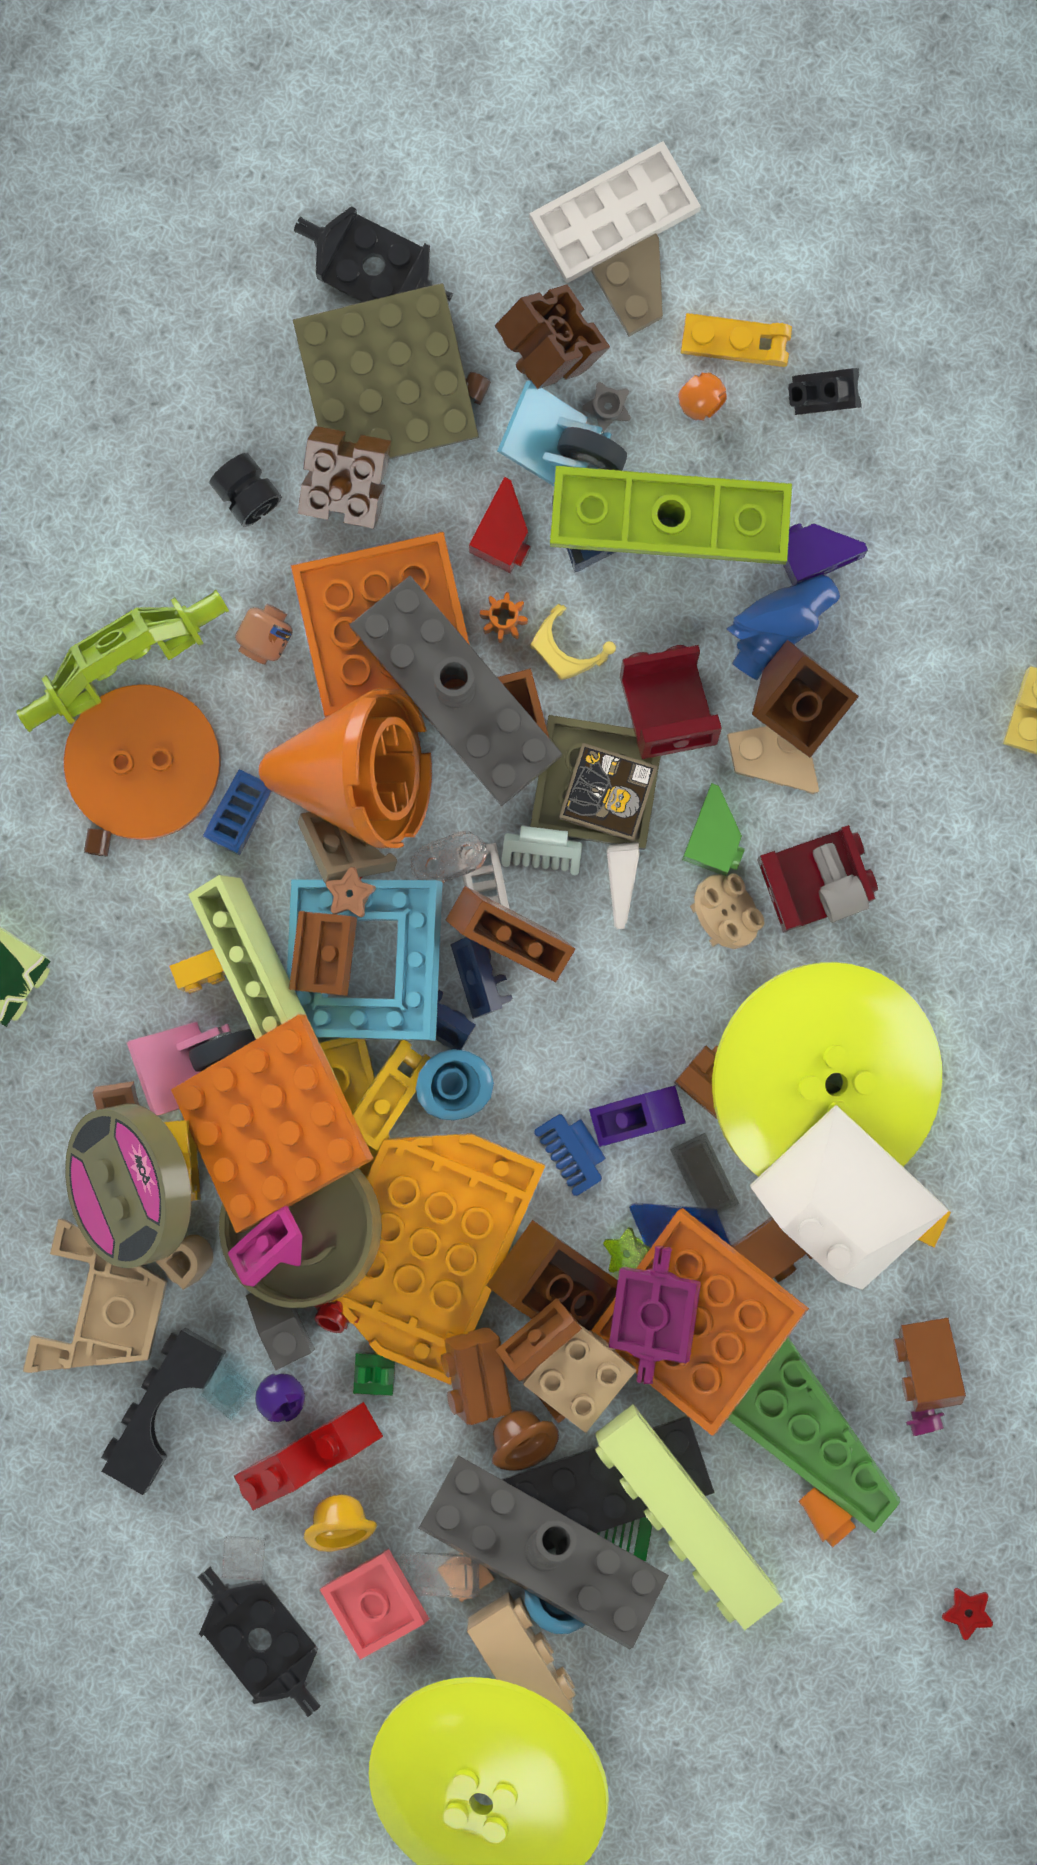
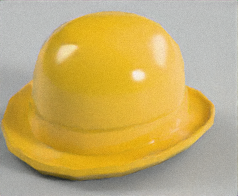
[303,1494,377,1552]

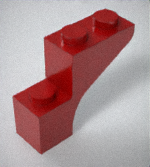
[234,1402,383,1511]

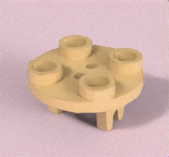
[690,873,764,949]

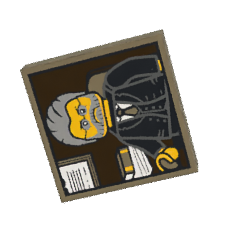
[559,743,658,842]

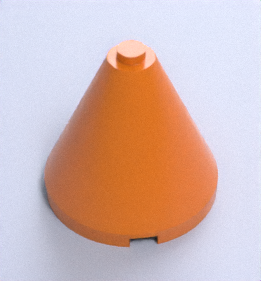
[259,689,432,848]

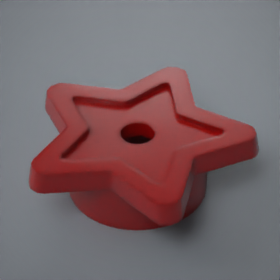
[314,1300,359,1333]
[942,1588,993,1640]

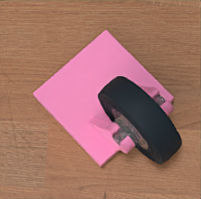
[127,1022,256,1116]

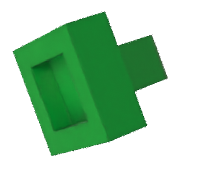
[353,1353,395,1396]

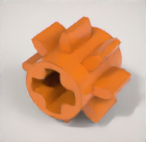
[480,592,528,643]

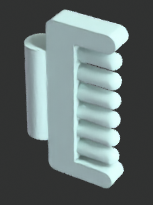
[501,826,582,875]

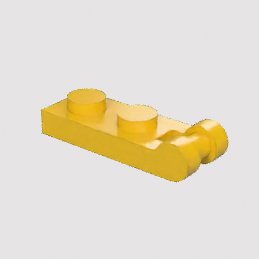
[681,313,792,367]
[352,1040,431,1152]

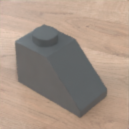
[246,1293,315,1370]

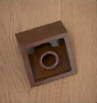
[752,639,859,758]

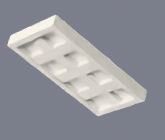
[529,141,701,284]

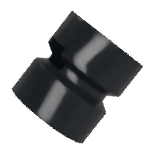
[209,453,282,527]

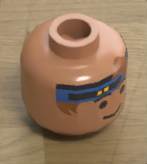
[235,604,293,665]

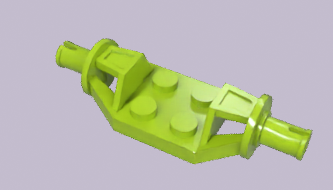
[16,590,229,732]

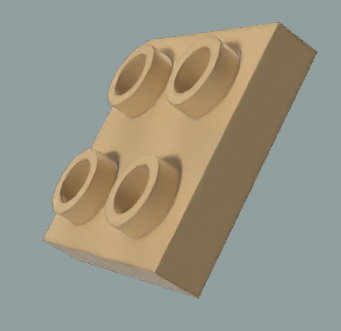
[522,1322,636,1433]

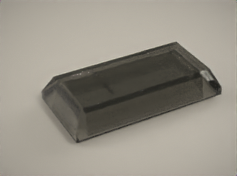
[670,1133,739,1221]

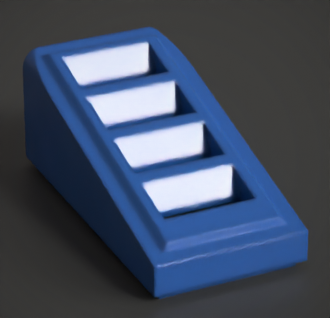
[202,769,272,856]

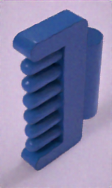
[534,1114,606,1196]

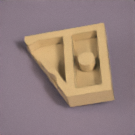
[727,726,819,794]

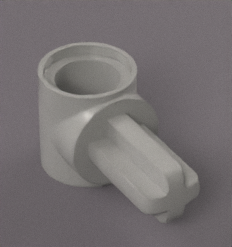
[813,843,869,923]

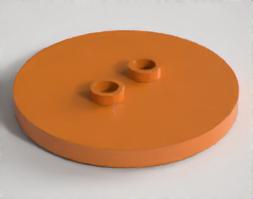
[64,684,221,840]

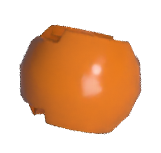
[678,372,727,421]

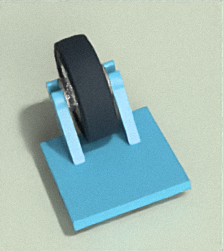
[497,381,627,486]

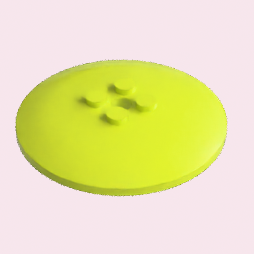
[712,962,942,1177]
[369,1677,609,1865]

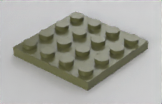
[293,283,479,459]

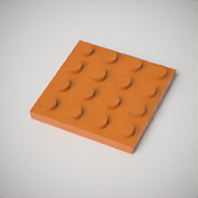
[291,532,469,718]
[171,1014,373,1233]
[591,1208,809,1436]

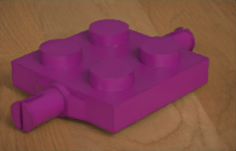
[609,1246,701,1384]

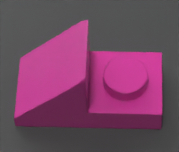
[228,1206,302,1287]

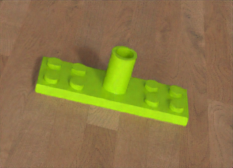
[550,466,792,565]

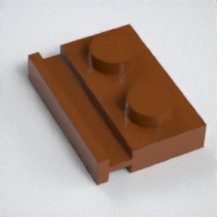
[289,911,357,996]

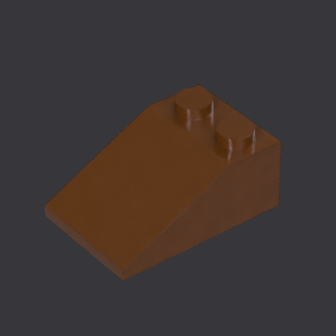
[486,1220,618,1331]

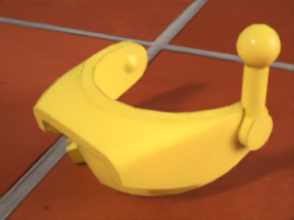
[530,604,616,680]

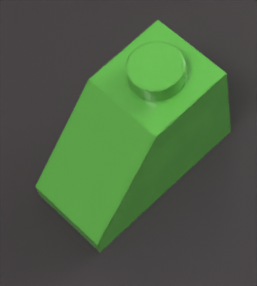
[682,783,745,876]

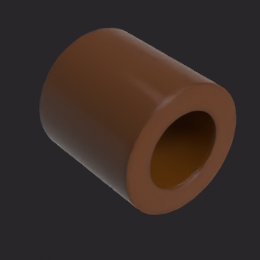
[466,372,491,405]
[84,828,112,857]

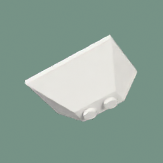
[750,1105,948,1290]

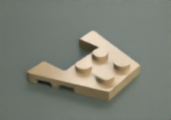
[23,1219,168,1373]

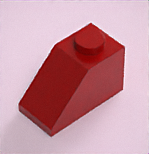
[469,477,531,574]

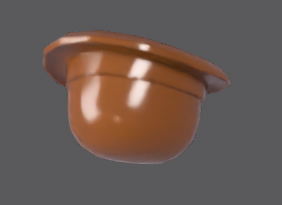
[492,1410,559,1471]

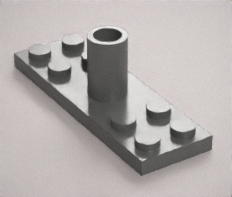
[350,576,562,807]
[418,1455,669,1650]

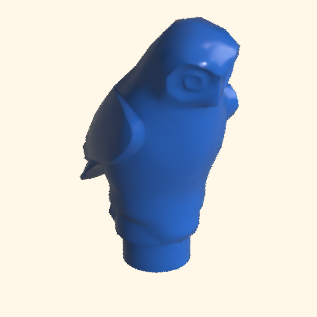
[726,574,840,680]

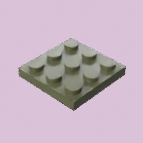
[530,715,661,850]

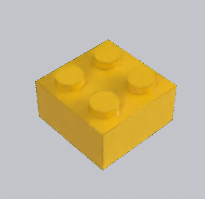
[169,949,226,994]

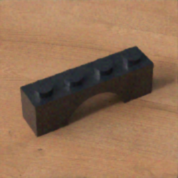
[101,1328,226,1495]

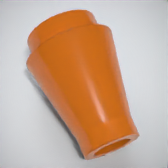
[798,1487,856,1548]

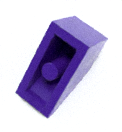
[783,523,868,585]
[589,1085,686,1147]

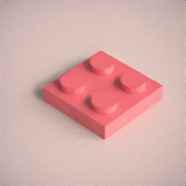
[320,1549,430,1660]

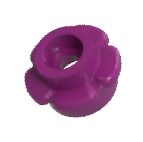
[906,1409,945,1436]

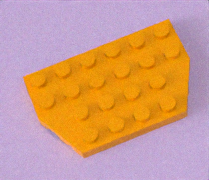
[333,1133,545,1385]

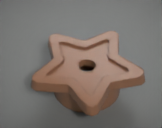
[326,867,376,917]

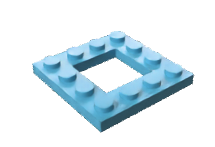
[287,880,443,1041]

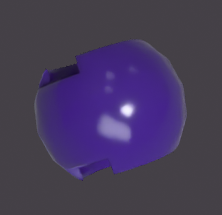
[255,1373,305,1422]

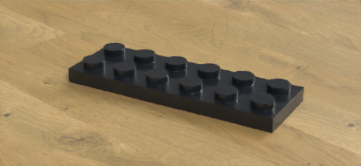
[487,1416,715,1570]

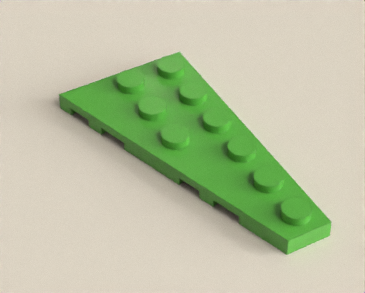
[727,1337,900,1533]

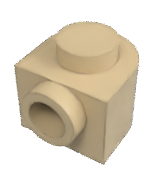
[156,1235,213,1290]

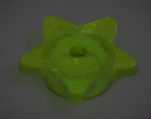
[603,1227,651,1273]

